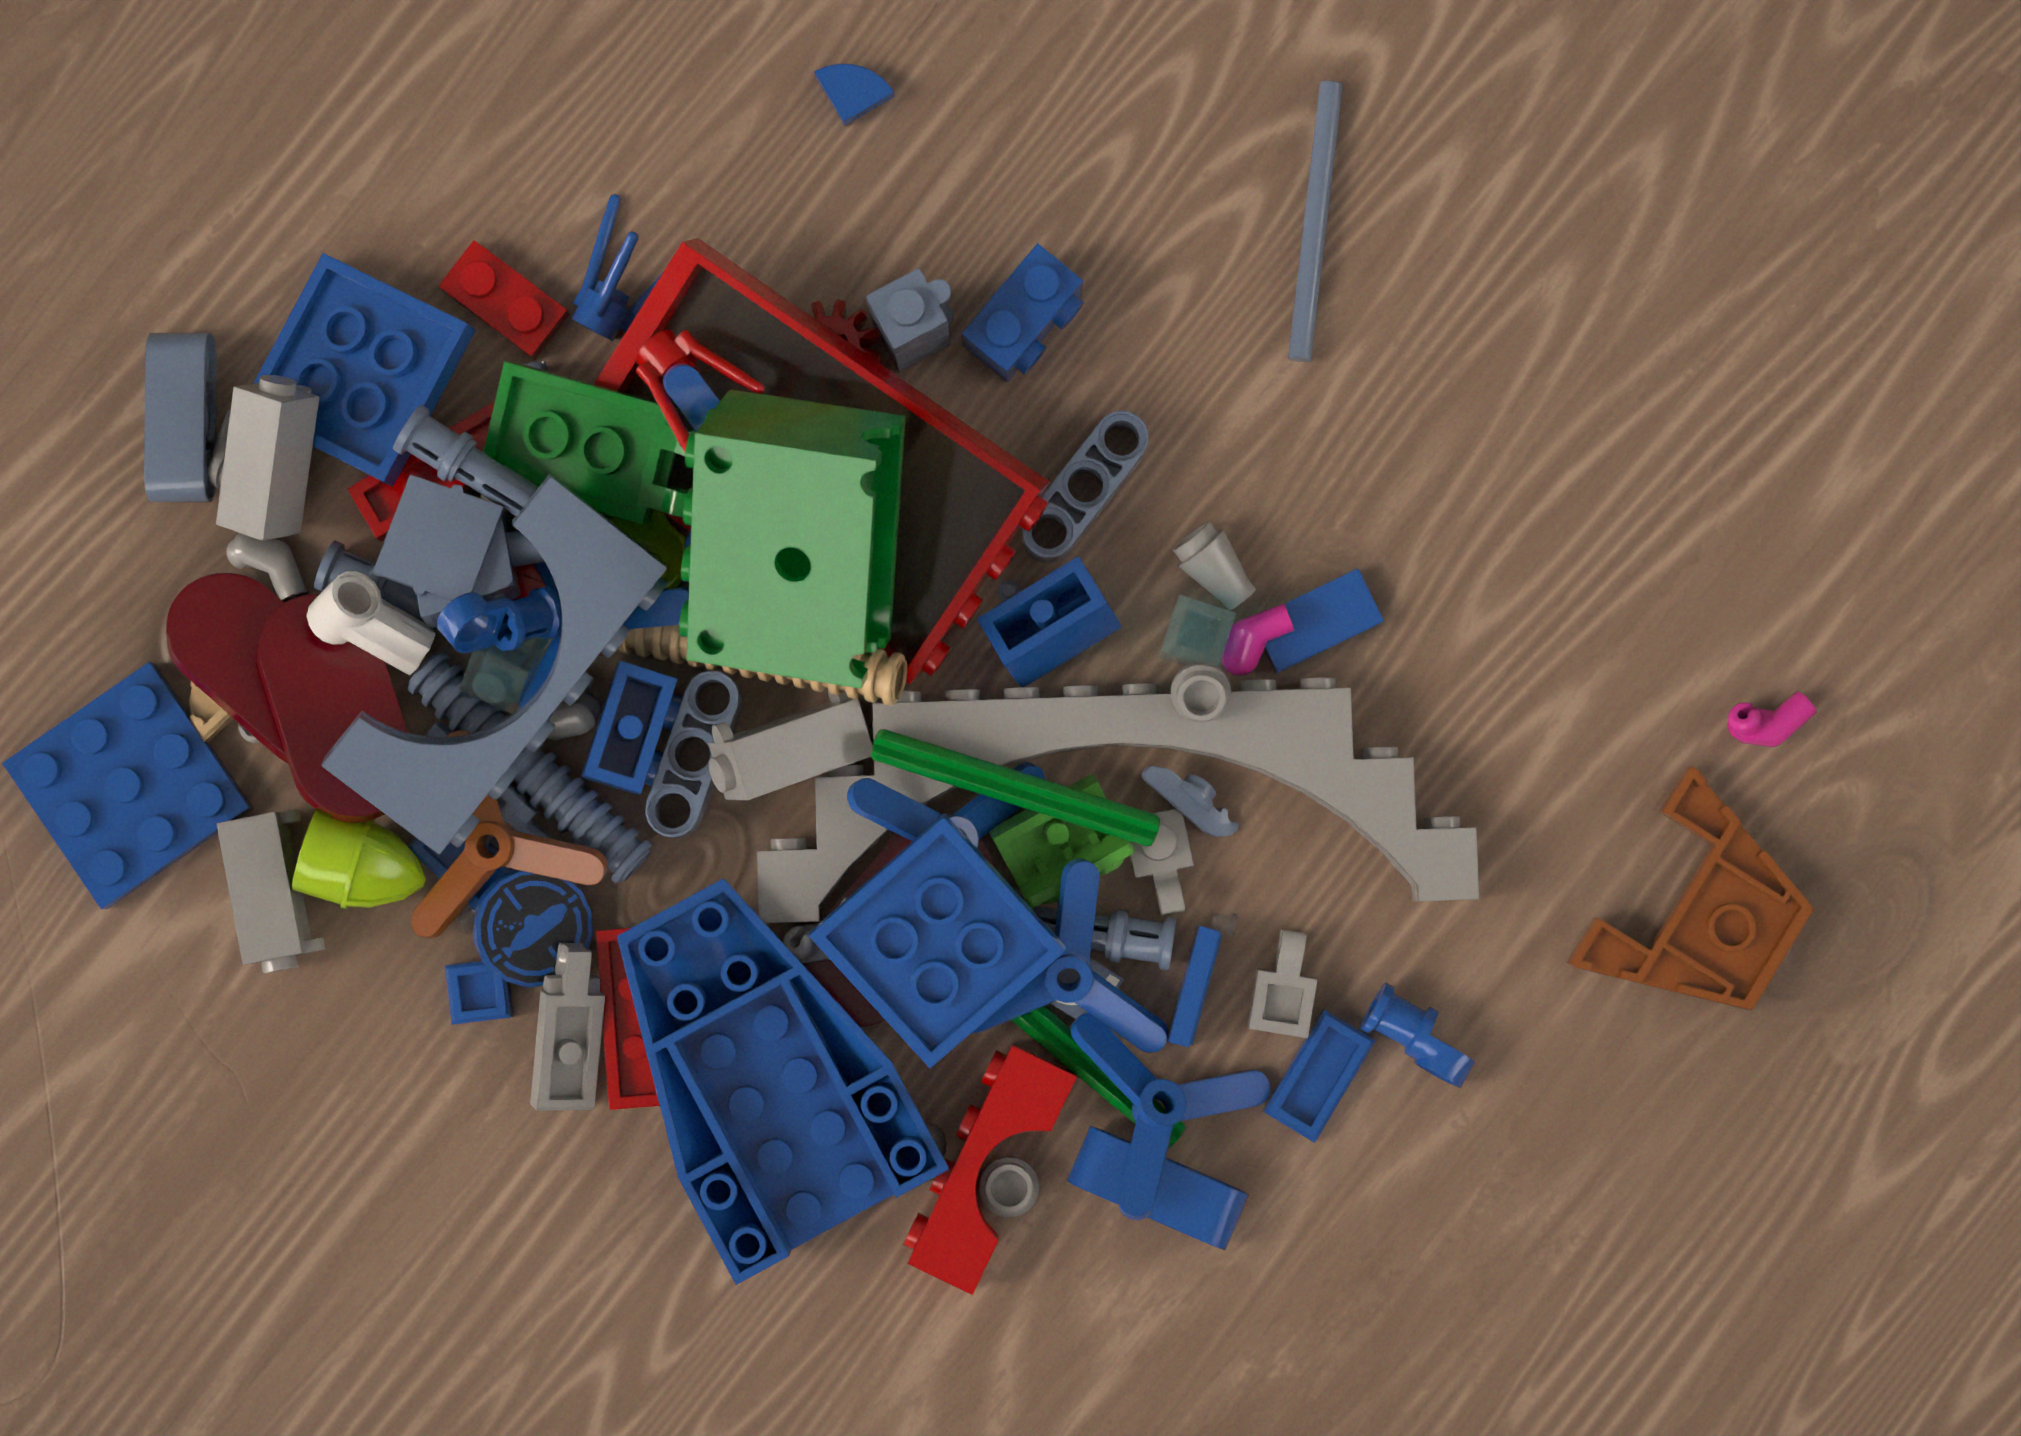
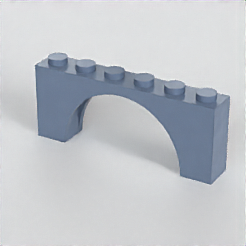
[321,474,668,855]

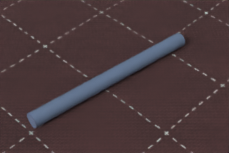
[1288,81,1343,362]

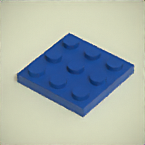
[253,253,476,487]
[2,662,253,909]
[809,813,1066,1068]

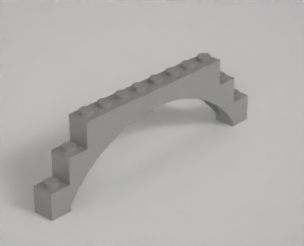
[757,678,1479,923]

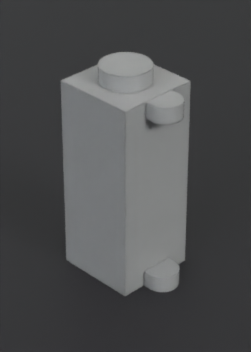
[216,375,319,541]
[708,689,872,800]
[216,809,326,974]

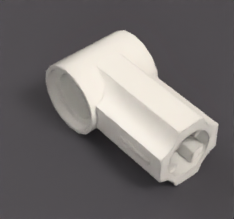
[307,571,436,676]

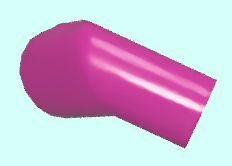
[1221,603,1295,676]
[1727,691,1817,747]

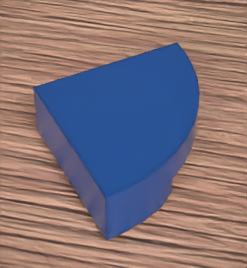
[814,64,895,126]

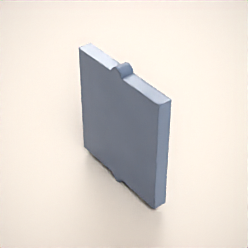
[373,475,505,601]

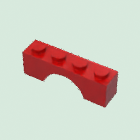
[903,1043,1077,1296]

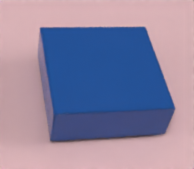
[445,961,514,1025]

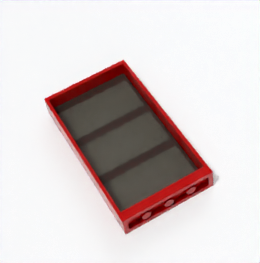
[594,238,1050,685]

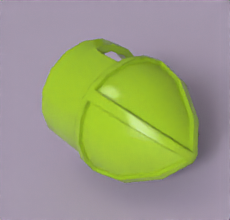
[292,808,426,909]

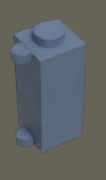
[866,268,954,373]

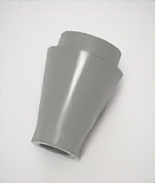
[1172,521,1256,611]

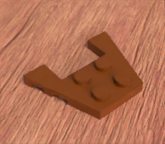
[1566,766,1814,1010]

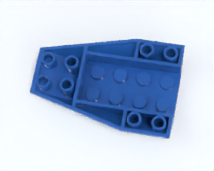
[617,878,949,1285]

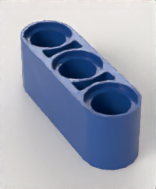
[1067,1125,1249,1250]

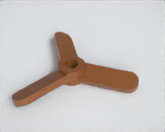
[411,730,608,939]

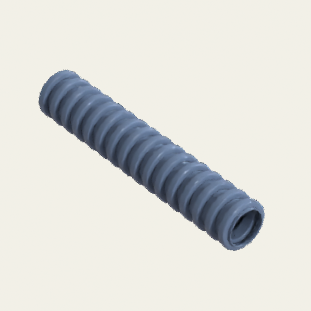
[408,652,653,883]

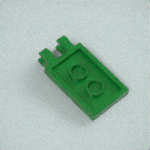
[483,361,696,525]

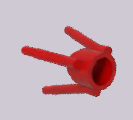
[636,329,765,452]

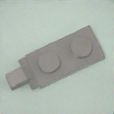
[530,943,605,1111]

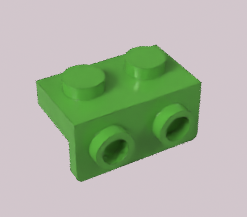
[989,774,1135,908]

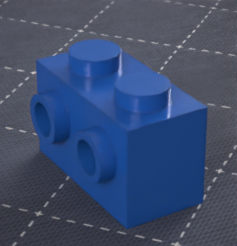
[961,243,1084,383]
[977,556,1122,688]
[581,660,683,795]

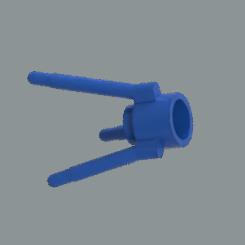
[571,194,664,342]

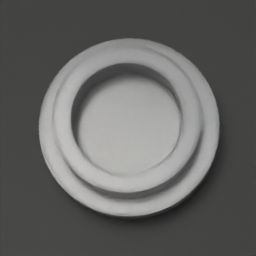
[1170,662,1231,722]
[979,1157,1039,1217]

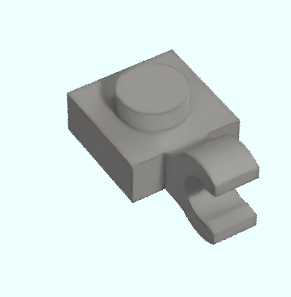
[1130,809,1194,916]
[1248,929,1317,1038]

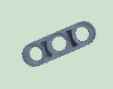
[144,332,217,503]
[1022,411,1149,563]
[645,671,743,839]

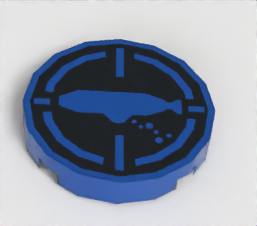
[473,869,593,988]

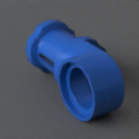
[437,586,562,653]
[1360,982,1475,1088]

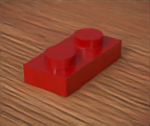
[438,240,570,360]

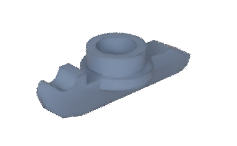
[1141,766,1239,837]

